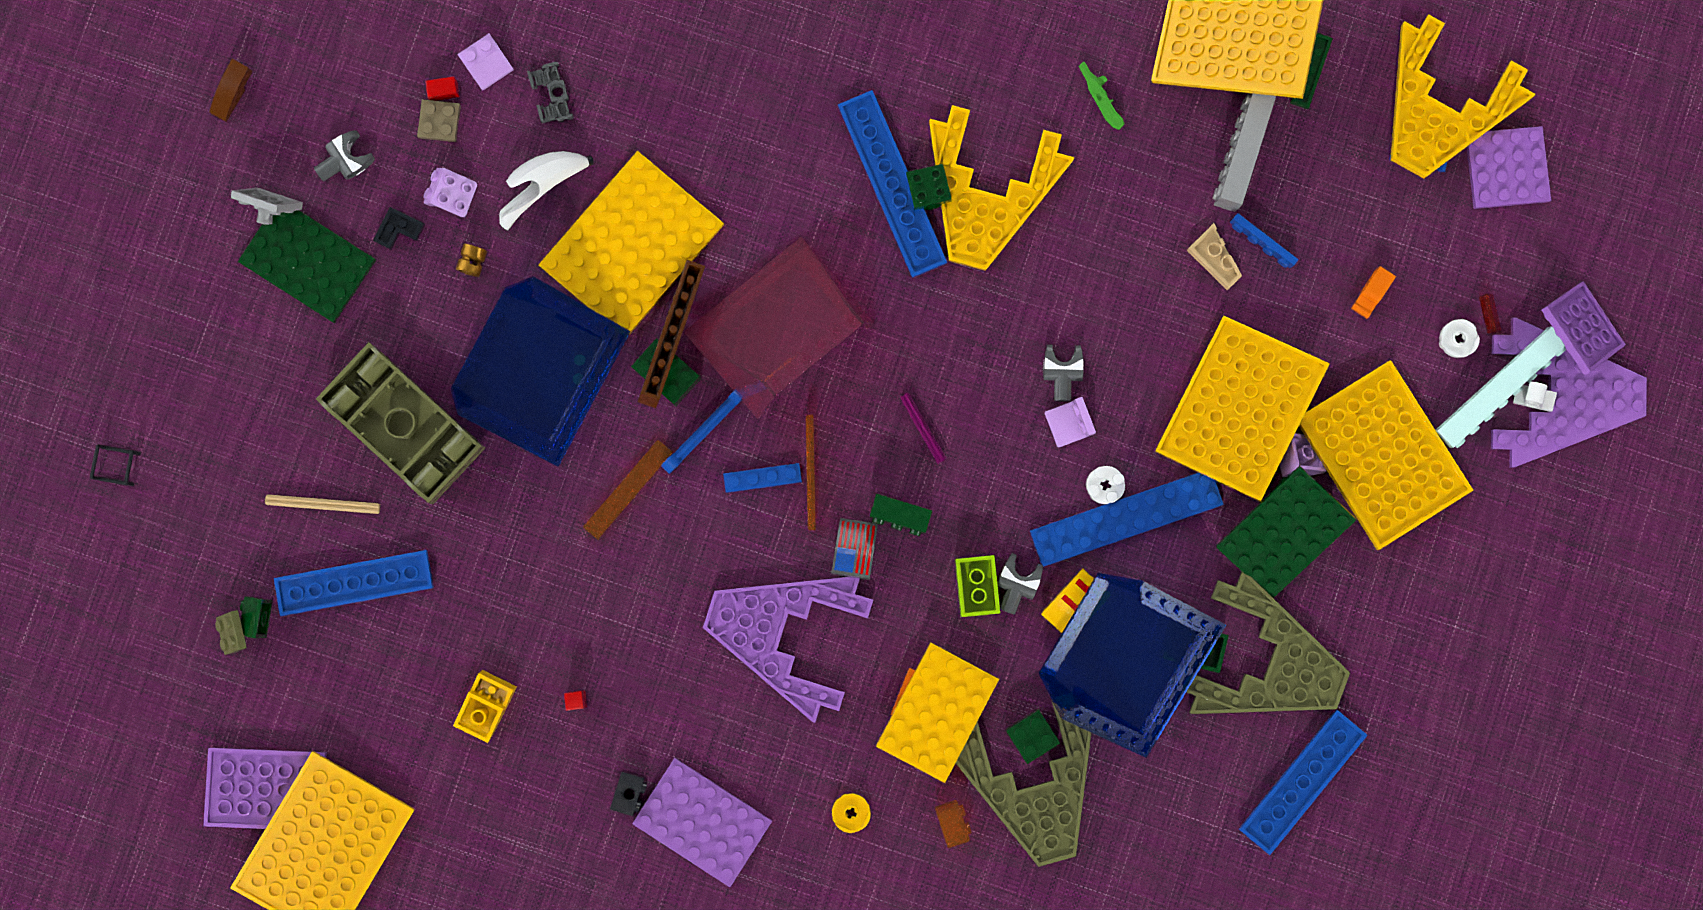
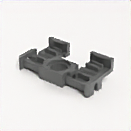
[527,62,574,124]

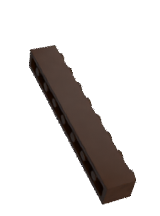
[637,260,705,408]

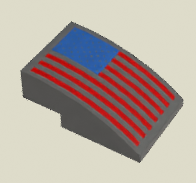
[831,518,878,580]

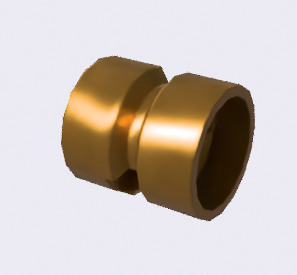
[456,244,487,277]

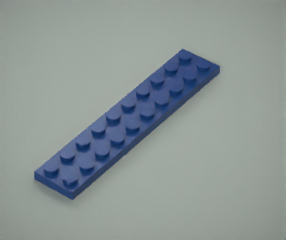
[838,90,947,278]
[1030,473,1224,567]

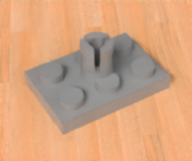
[231,187,303,225]

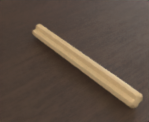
[265,495,380,514]

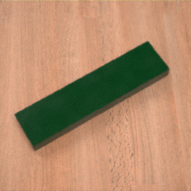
[1290,33,1333,110]

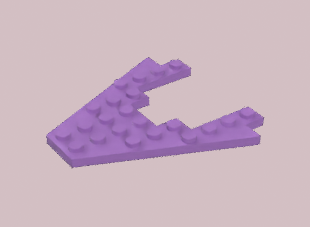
[703,577,873,723]

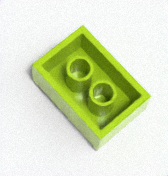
[955,555,1000,617]

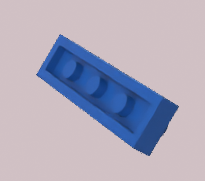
[1230,213,1299,268]
[723,463,802,493]

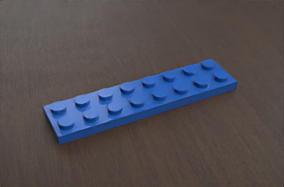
[274,550,434,616]
[1239,710,1367,855]

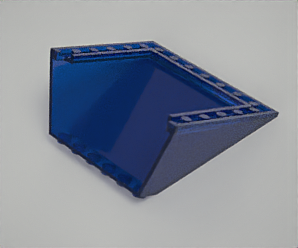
[450,276,631,467]
[1038,573,1226,758]

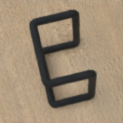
[90,444,141,486]

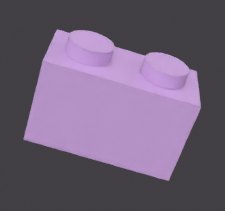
[458,34,514,91]

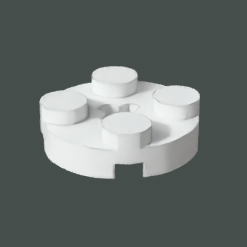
[1439,319,1480,358]
[1086,466,1125,505]

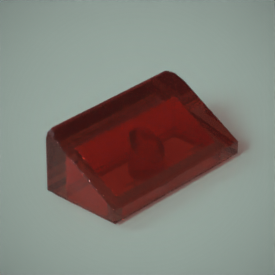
[1479,294,1501,334]

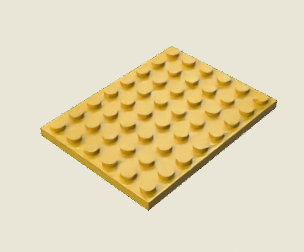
[1151,0,1324,99]
[539,151,724,339]
[1155,316,1330,502]
[1299,360,1473,550]
[230,751,415,910]

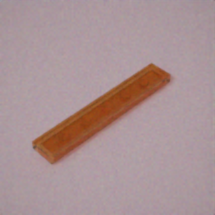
[806,415,816,531]
[583,440,673,540]

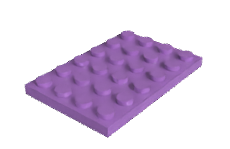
[203,747,327,829]
[632,758,772,887]

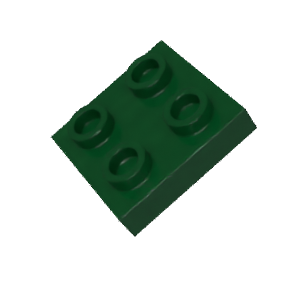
[906,164,952,210]

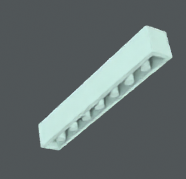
[1436,326,1566,448]

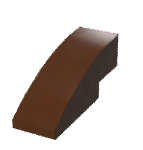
[209,59,253,122]

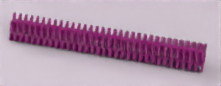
[900,393,947,464]

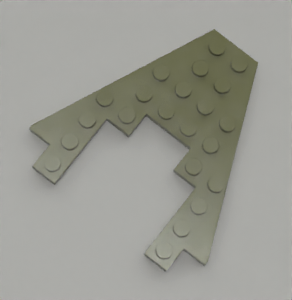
[1177,571,1350,714]
[956,694,1094,867]

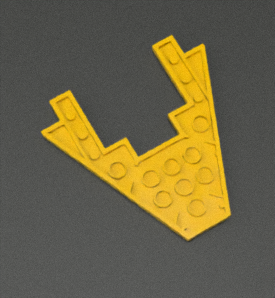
[1391,14,1535,179]
[929,105,1074,271]

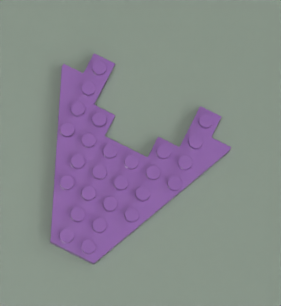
[1491,318,1647,468]

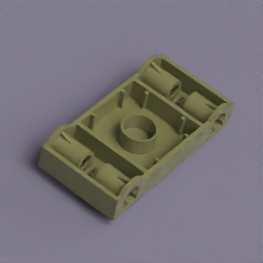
[316,342,486,504]

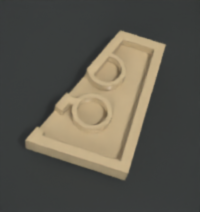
[1187,223,1242,290]

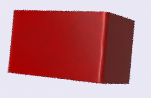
[425,77,459,101]
[564,690,587,711]

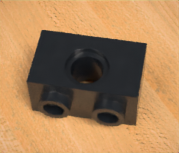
[610,770,648,816]

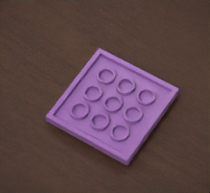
[1466,126,1551,209]
[1542,281,1626,375]

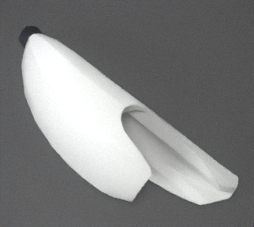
[499,151,594,231]

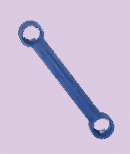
[661,384,749,474]

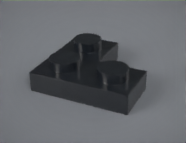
[373,207,425,250]

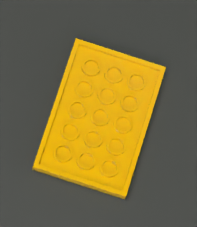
[876,642,999,783]

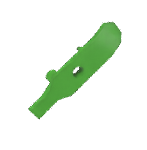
[1078,62,1124,130]

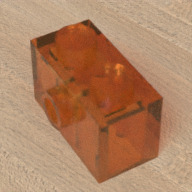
[935,800,972,848]

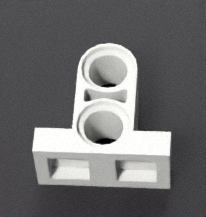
[1513,382,1557,412]

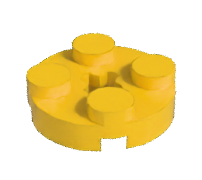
[832,793,871,833]

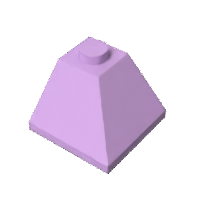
[1280,433,1326,477]

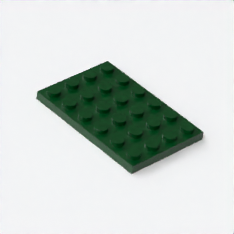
[237,210,376,323]
[1216,465,1356,598]

